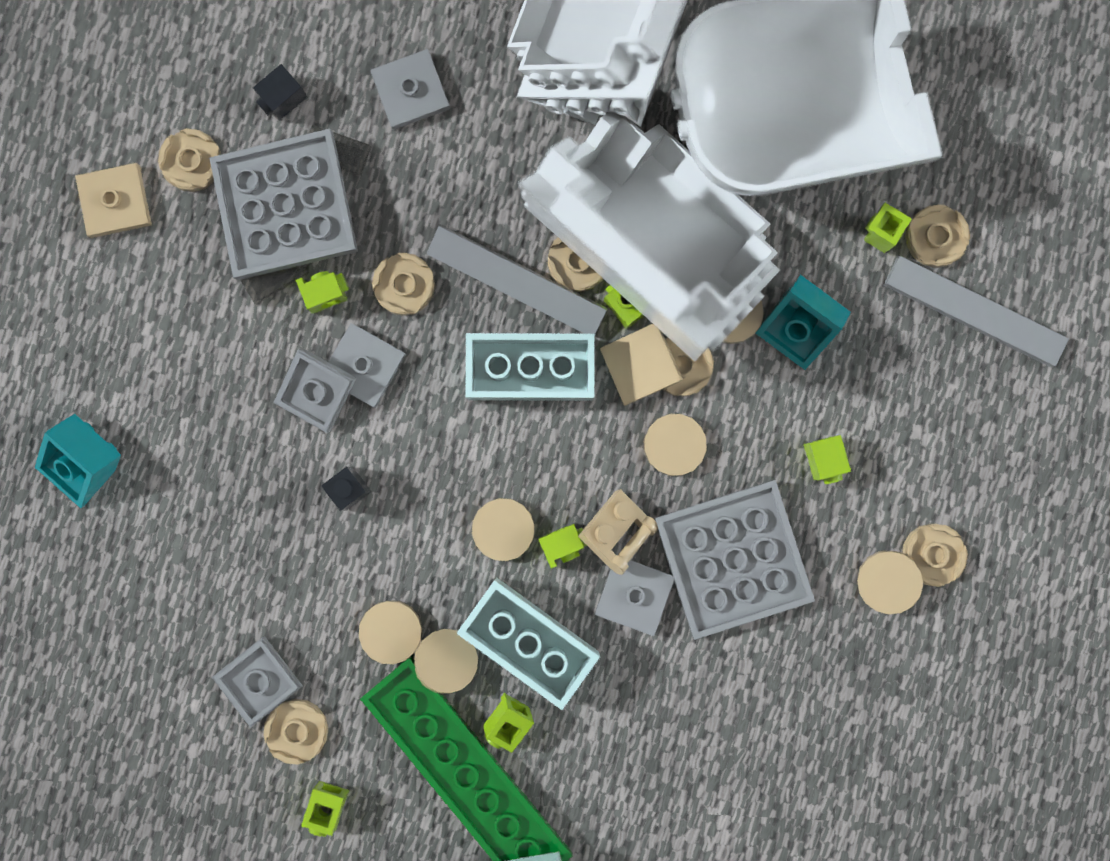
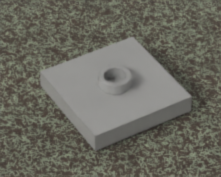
[370,49,450,130]
[329,323,406,408]
[273,347,356,433]
[594,560,674,636]
[212,636,303,728]

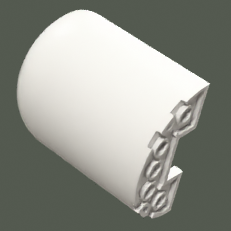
[671,0,942,196]

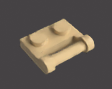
[578,489,658,575]

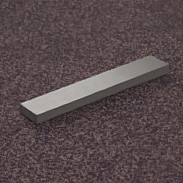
[427,225,608,336]
[884,256,1069,368]

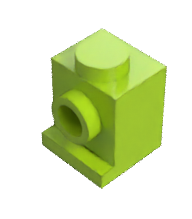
[864,202,912,253]
[296,271,349,314]
[604,285,644,330]
[539,523,587,569]
[483,693,534,753]
[301,781,349,837]

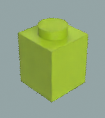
[804,435,851,484]

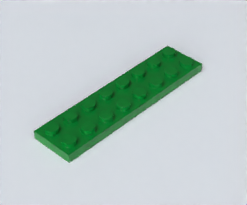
[360,656,573,861]

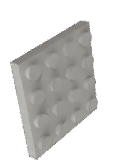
[210,129,358,280]
[654,480,815,640]

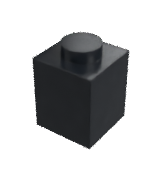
[253,64,308,120]
[321,466,372,511]

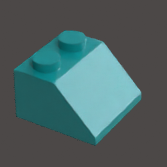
[755,274,851,370]
[35,413,121,508]

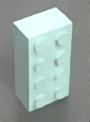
[465,333,594,401]
[457,577,600,710]

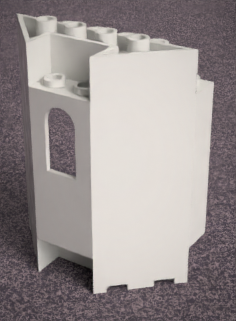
[507,0,688,127]
[519,112,780,361]

